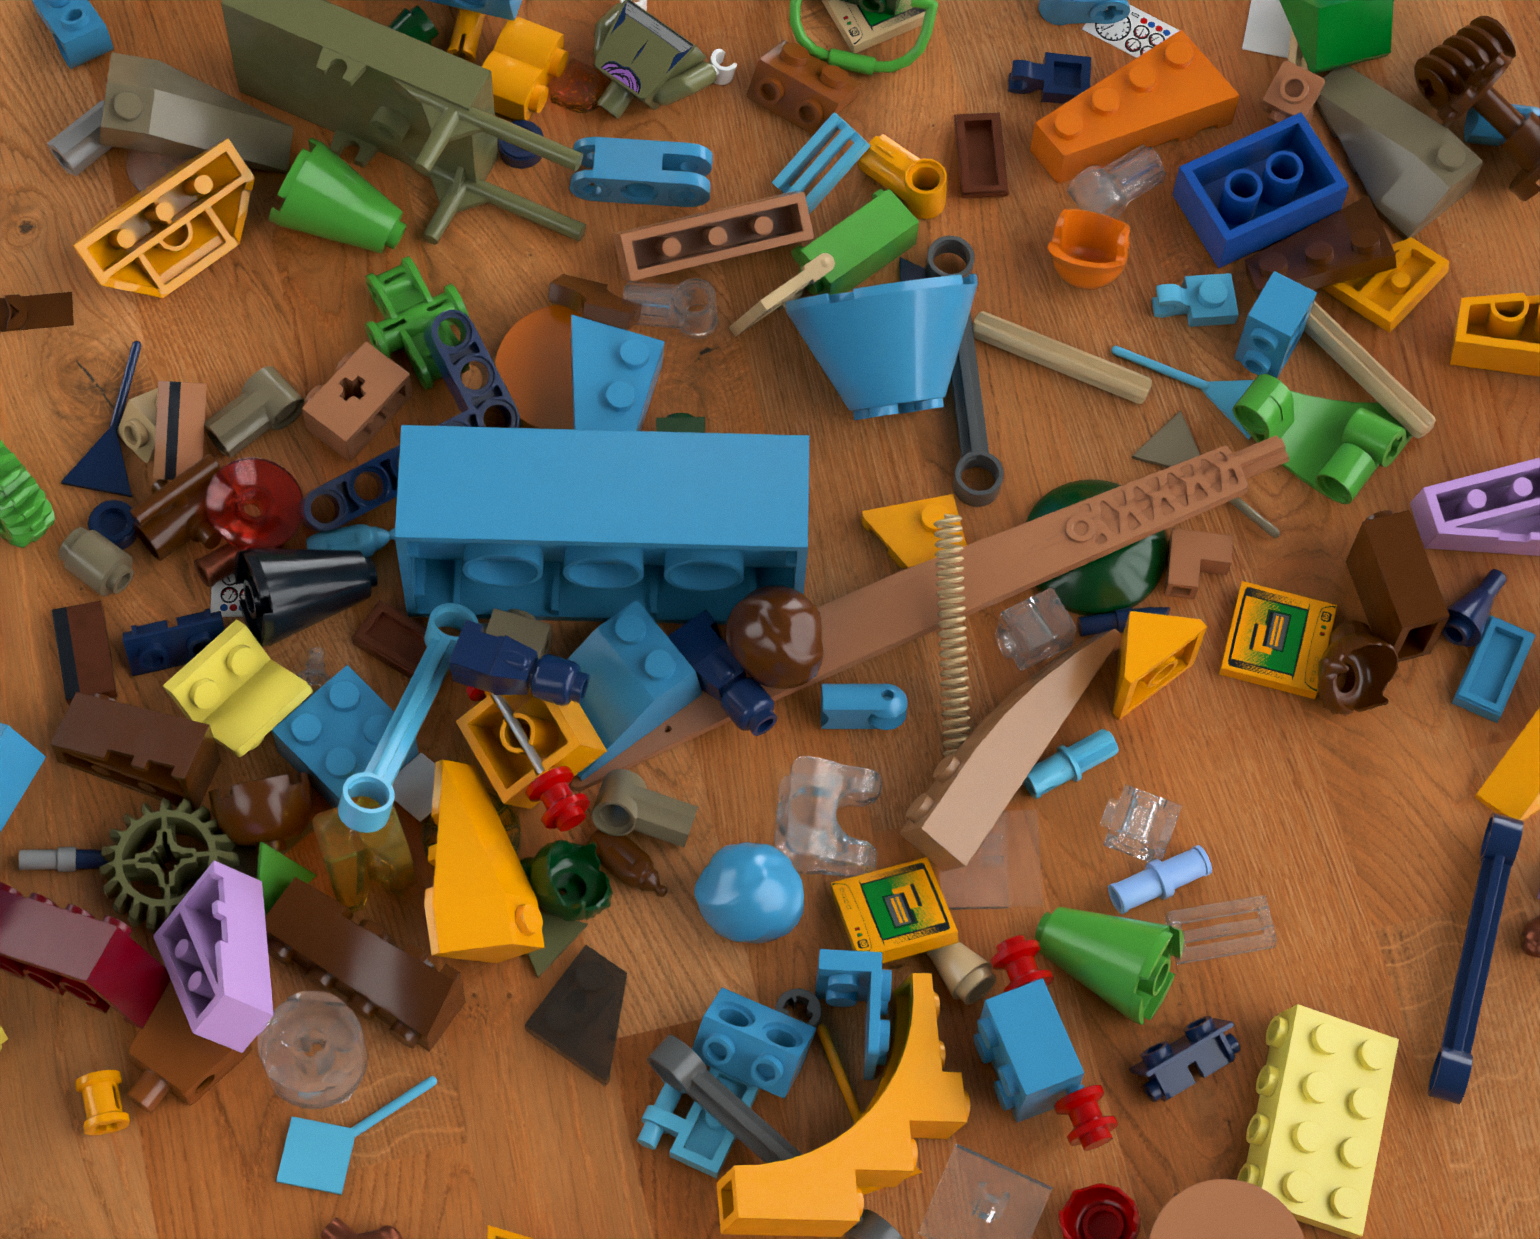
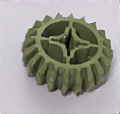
[99,797,240,934]

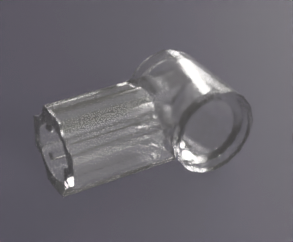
[1067,144,1166,218]
[623,278,718,339]

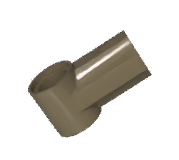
[204,366,304,459]
[591,769,698,847]

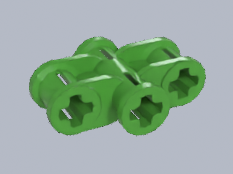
[365,256,470,390]

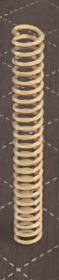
[933,514,971,757]

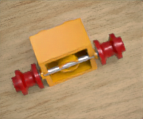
[455,686,607,832]

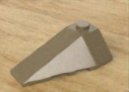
[99,52,293,174]
[1315,66,1483,240]

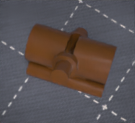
[129,454,240,561]

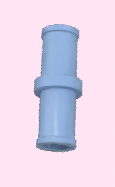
[1108,845,1212,914]

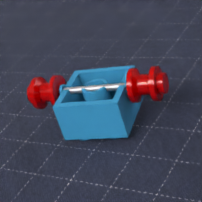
[973,935,1118,1151]

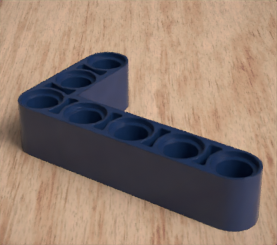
[298,310,520,532]

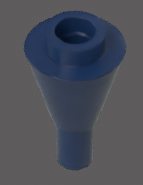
[1442,569,1507,647]

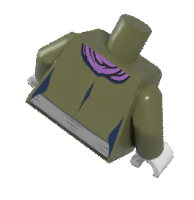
[593,0,737,119]

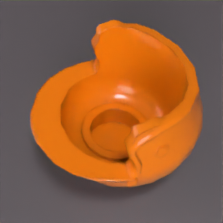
[1047,209,1130,290]

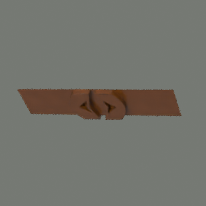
[0,292,74,332]

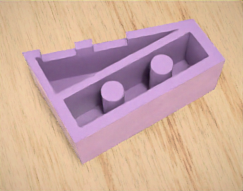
[1410,458,1540,556]
[153,860,274,1053]

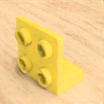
[163,619,313,757]

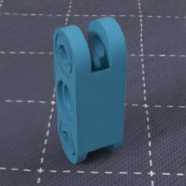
[569,137,713,207]

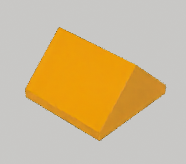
[1113,611,1207,720]

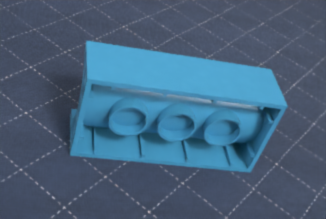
[395,425,809,625]

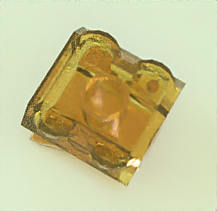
[312,796,417,913]

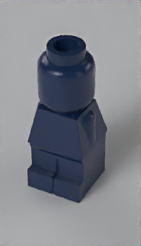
[667,609,777,736]
[449,620,590,706]

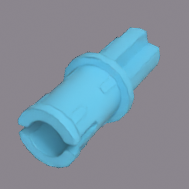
[1023,729,1119,799]

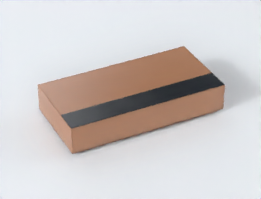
[153,381,207,480]

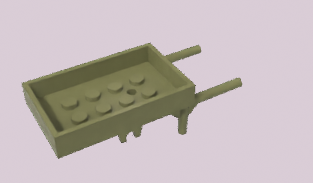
[221,0,586,245]

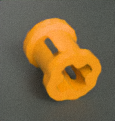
[74,1070,130,1136]

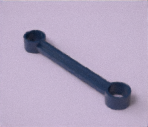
[1428,812,1524,1104]

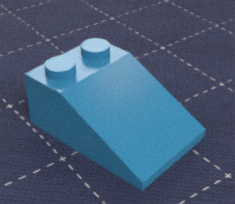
[567,599,702,781]

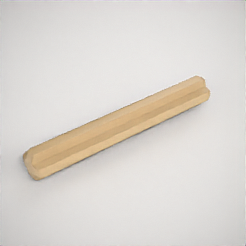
[1304,301,1436,439]
[972,311,1152,404]

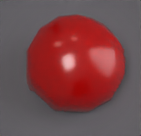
[1058,1183,1141,1239]

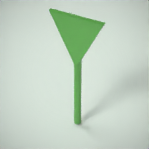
[256,842,317,916]

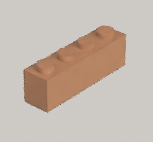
[612,191,814,281]

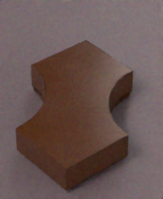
[548,274,642,330]

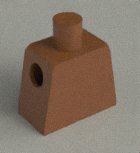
[126,980,252,1114]

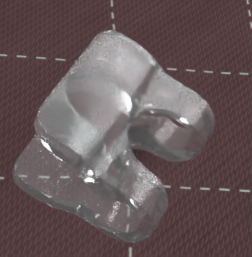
[774,756,882,878]

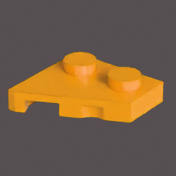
[1321,237,1449,333]
[861,494,967,569]

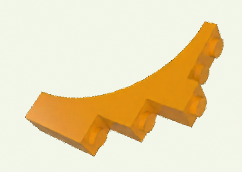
[717,973,970,1237]

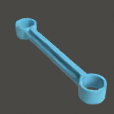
[338,603,478,833]

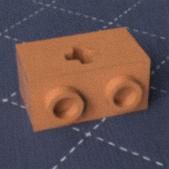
[302,341,413,462]

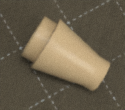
[925,942,996,1005]

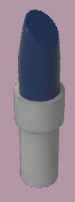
[19,847,109,872]

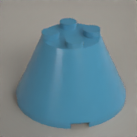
[785,274,978,420]

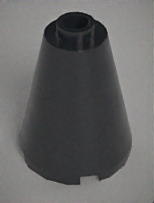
[235,548,378,646]

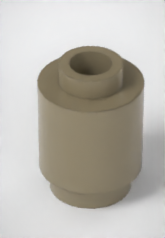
[58,527,134,597]

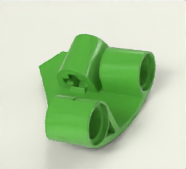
[1232,374,1413,504]

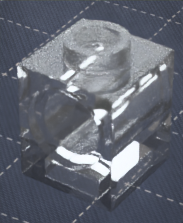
[995,587,1077,671]
[1100,784,1183,862]

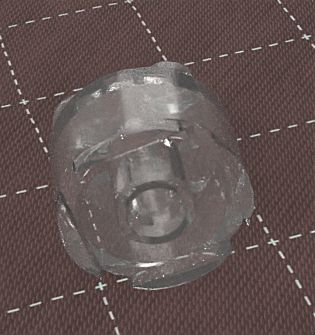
[258,991,368,1109]

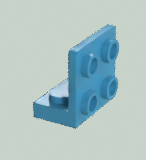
[815,949,892,1080]

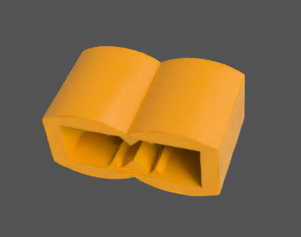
[482,16,569,121]

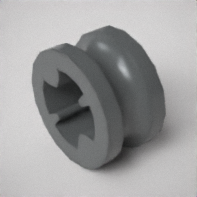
[775,988,821,1030]

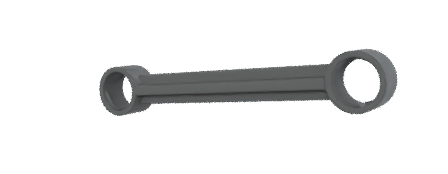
[925,236,1004,507]
[647,1035,903,1239]

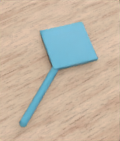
[276,1076,437,1195]

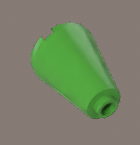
[269,137,407,254]
[1035,907,1184,1025]

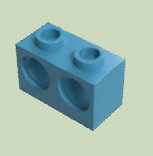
[1234,271,1317,378]
[692,987,816,1099]

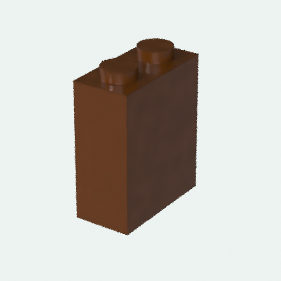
[1346,510,1450,662]

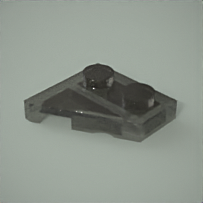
[525,945,627,1086]

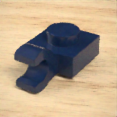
[1008,52,1091,104]

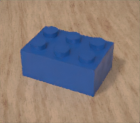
[1172,112,1349,269]

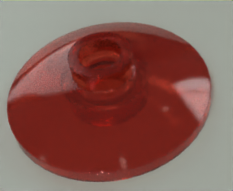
[206,457,304,550]

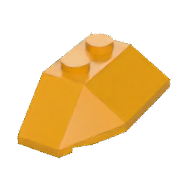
[72,138,255,298]

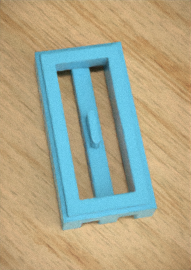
[772,112,871,215]

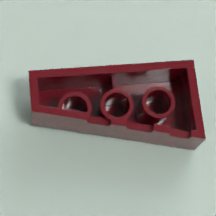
[0,882,171,1029]

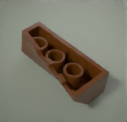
[265,877,466,1052]

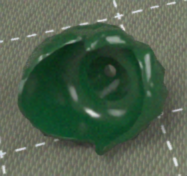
[520,840,613,921]

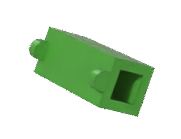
[791,189,919,295]

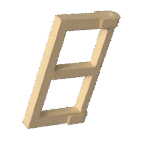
[729,253,835,337]

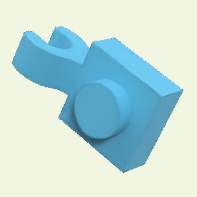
[1151,273,1239,327]

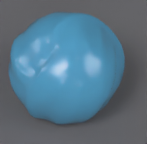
[694,842,804,944]

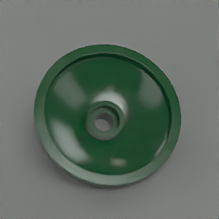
[1025,479,1167,616]

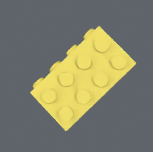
[1237,1004,1399,1239]

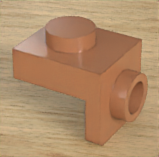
[1263,60,1325,124]

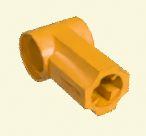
[858,134,947,219]

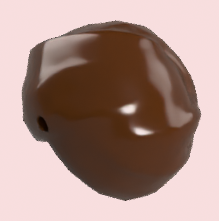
[726,585,824,689]

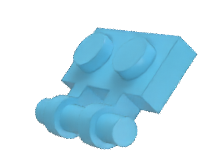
[637,1067,760,1179]

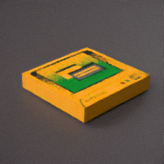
[1219,581,1337,699]
[830,857,959,963]

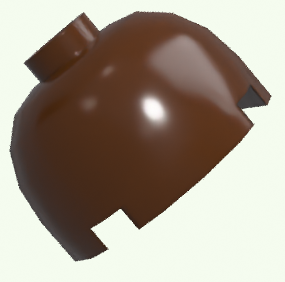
[208,772,314,855]

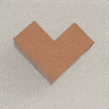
[1164,528,1233,599]

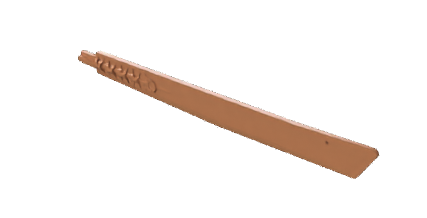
[570,435,1289,791]

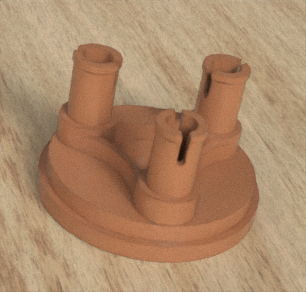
[1148,1179,1305,1239]

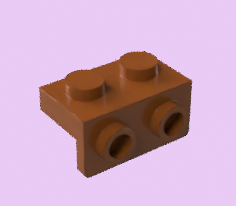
[747,40,862,135]

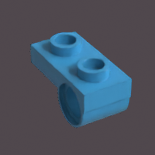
[32,0,114,69]

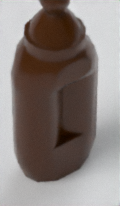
[586,829,668,897]

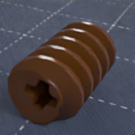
[1414,16,1516,111]

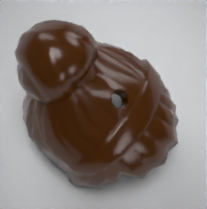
[1317,620,1399,716]

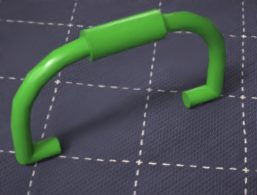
[789,0,938,76]

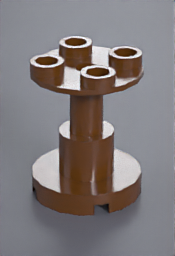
[1436,52,1540,201]

